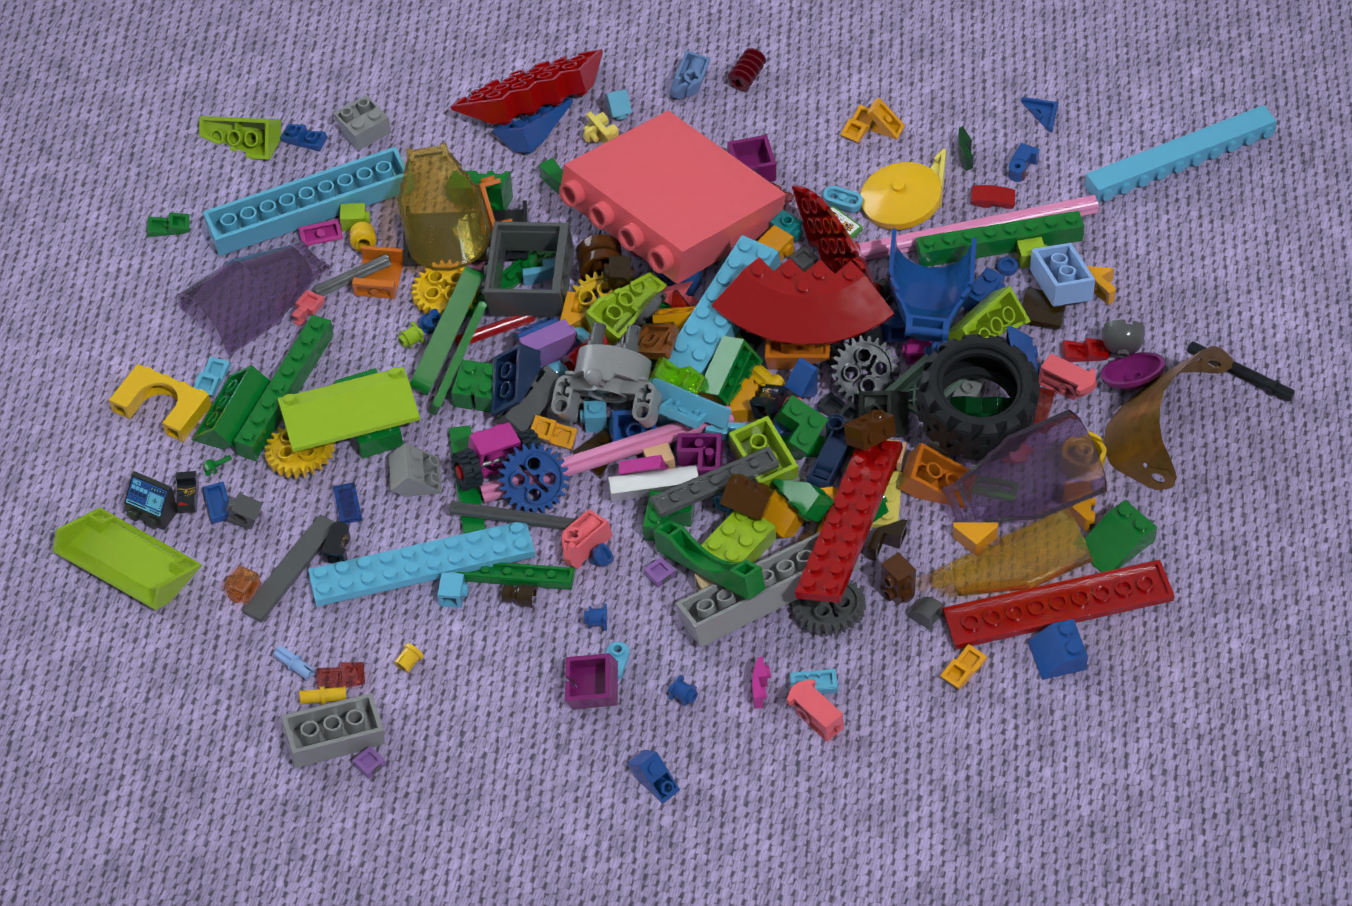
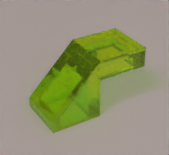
[651,357,706,395]

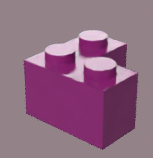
[676,433,724,476]

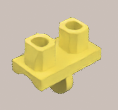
[583,111,619,144]

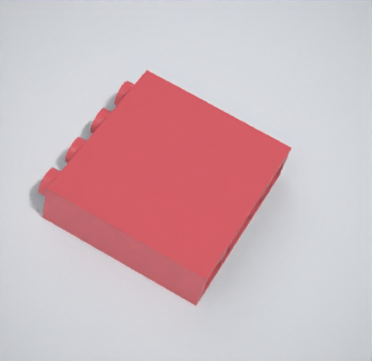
[559,110,786,284]

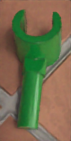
[204,455,232,476]

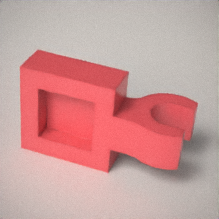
[292,290,325,326]

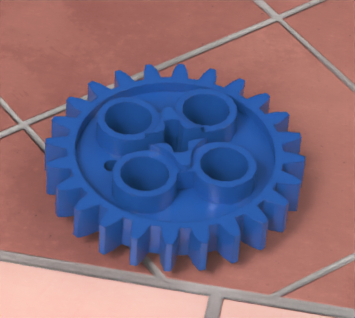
[497,442,570,513]

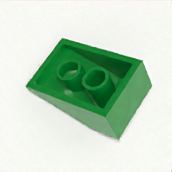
[1075,500,1157,572]

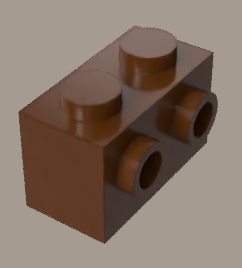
[844,409,896,450]
[719,473,774,521]
[880,552,916,605]

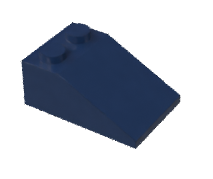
[491,343,541,417]

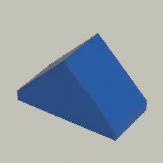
[785,357,818,397]

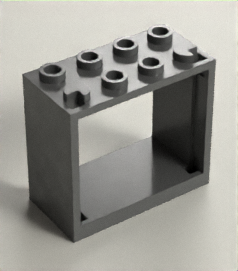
[482,222,574,316]

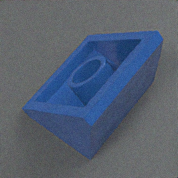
[608,409,656,443]

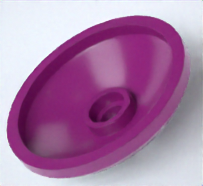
[1101,352,1166,390]

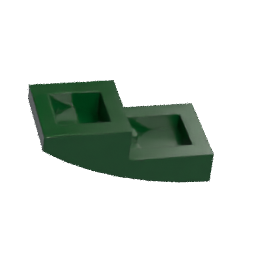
[958,126,974,171]

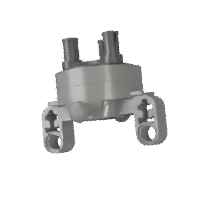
[551,322,662,428]

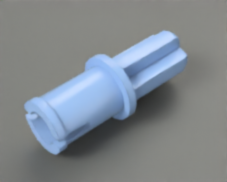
[274,646,316,681]

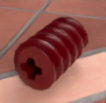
[728,48,766,92]

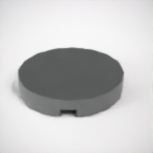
[635,290,667,327]

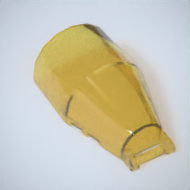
[397,142,490,271]
[931,508,1093,597]

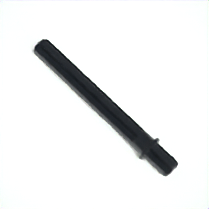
[1187,341,1295,401]

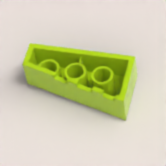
[948,286,1031,341]

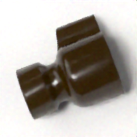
[502,584,538,607]

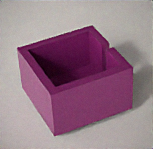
[727,134,776,182]
[565,653,618,709]

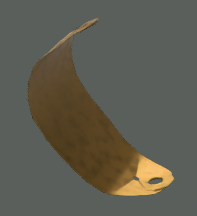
[1104,346,1233,490]

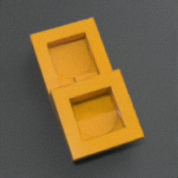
[840,104,874,144]
[531,415,578,451]
[940,644,988,689]

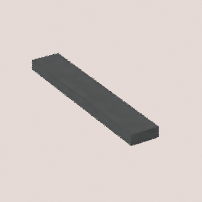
[650,446,779,518]
[242,514,335,623]

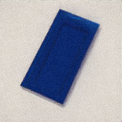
[333,482,363,524]

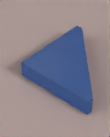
[1021,97,1059,133]

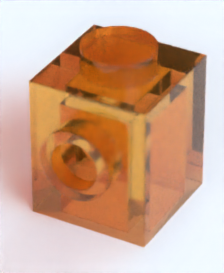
[225,565,261,604]

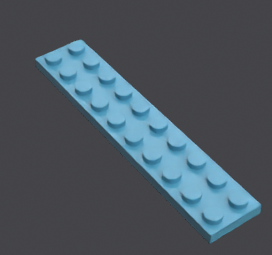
[308,522,536,607]

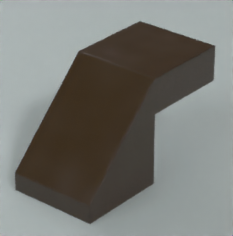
[867,519,908,561]

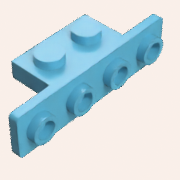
[652,378,731,429]

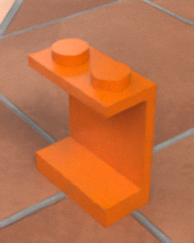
[477,175,513,231]
[352,246,404,299]

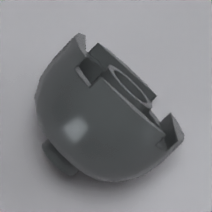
[1102,320,1145,358]

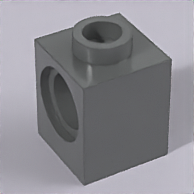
[226,493,263,529]

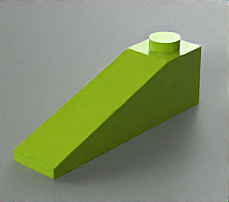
[199,116,281,160]
[585,272,667,346]

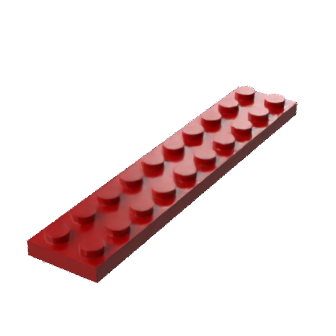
[795,440,903,603]
[942,560,1175,650]

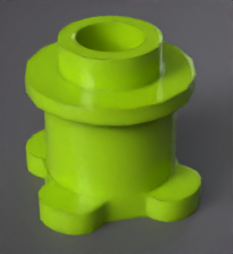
[398,321,425,349]

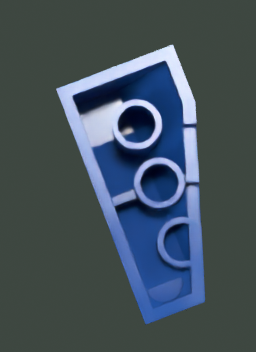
[493,98,573,154]

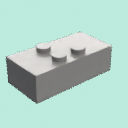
[281,693,385,769]

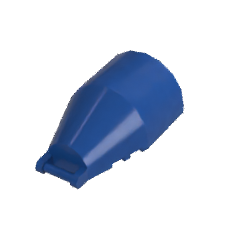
[888,228,977,341]

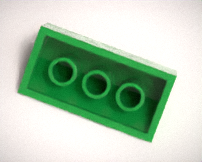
[191,365,270,450]

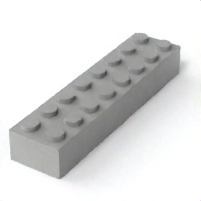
[676,532,860,647]

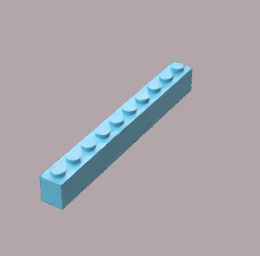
[1085,105,1277,202]

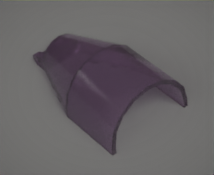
[178,241,330,356]
[941,409,1107,523]

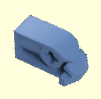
[670,50,710,99]

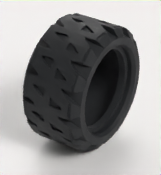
[916,334,1040,460]

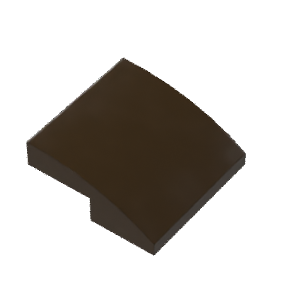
[1022,287,1067,329]

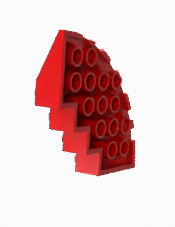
[450,49,603,125]
[792,185,881,293]
[711,257,894,346]

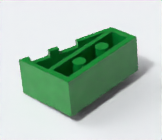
[446,170,513,211]
[697,336,763,406]

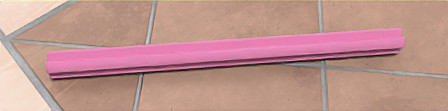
[859,195,1099,261]
[480,405,734,503]

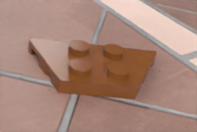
[638,324,679,360]

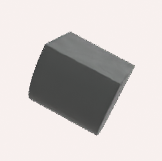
[907,597,943,630]

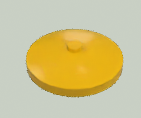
[860,162,943,230]

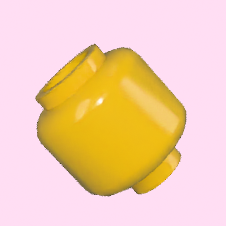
[349,222,377,252]

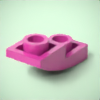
[752,656,771,709]

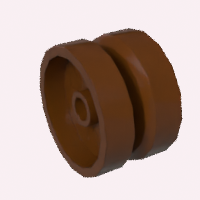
[576,234,622,282]

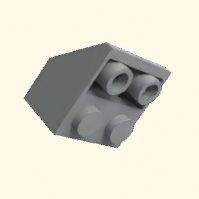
[333,95,391,151]
[389,443,442,497]

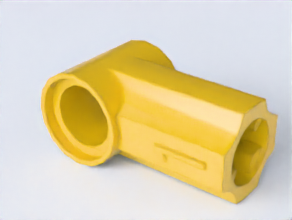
[751,364,787,394]

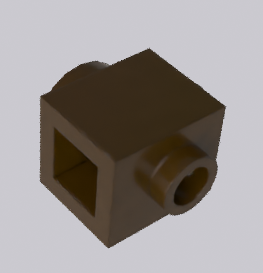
[603,256,634,290]

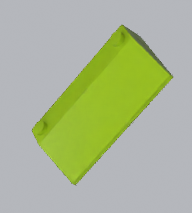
[278,366,420,452]
[53,507,202,610]

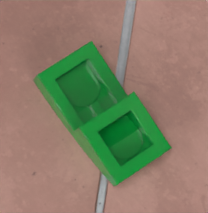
[147,213,190,237]

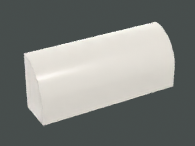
[608,465,698,501]

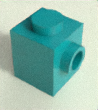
[770,210,803,242]

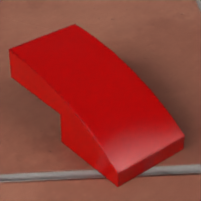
[970,185,1015,209]
[1060,338,1109,363]

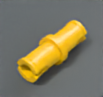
[299,686,346,705]

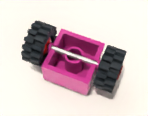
[451,422,541,491]

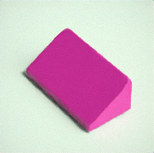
[298,219,343,247]
[618,455,668,475]

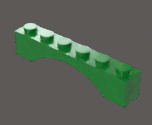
[653,519,765,600]

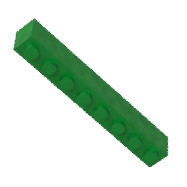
[915,211,1084,267]
[234,314,334,461]

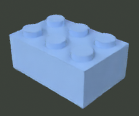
[1029,243,1095,306]

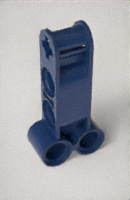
[806,414,855,488]

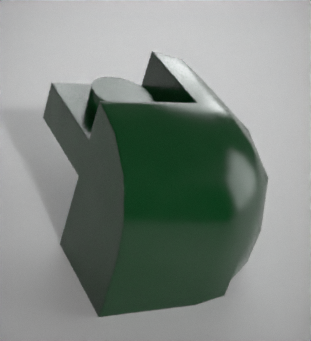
[950,396,1013,417]

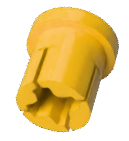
[394,643,424,674]

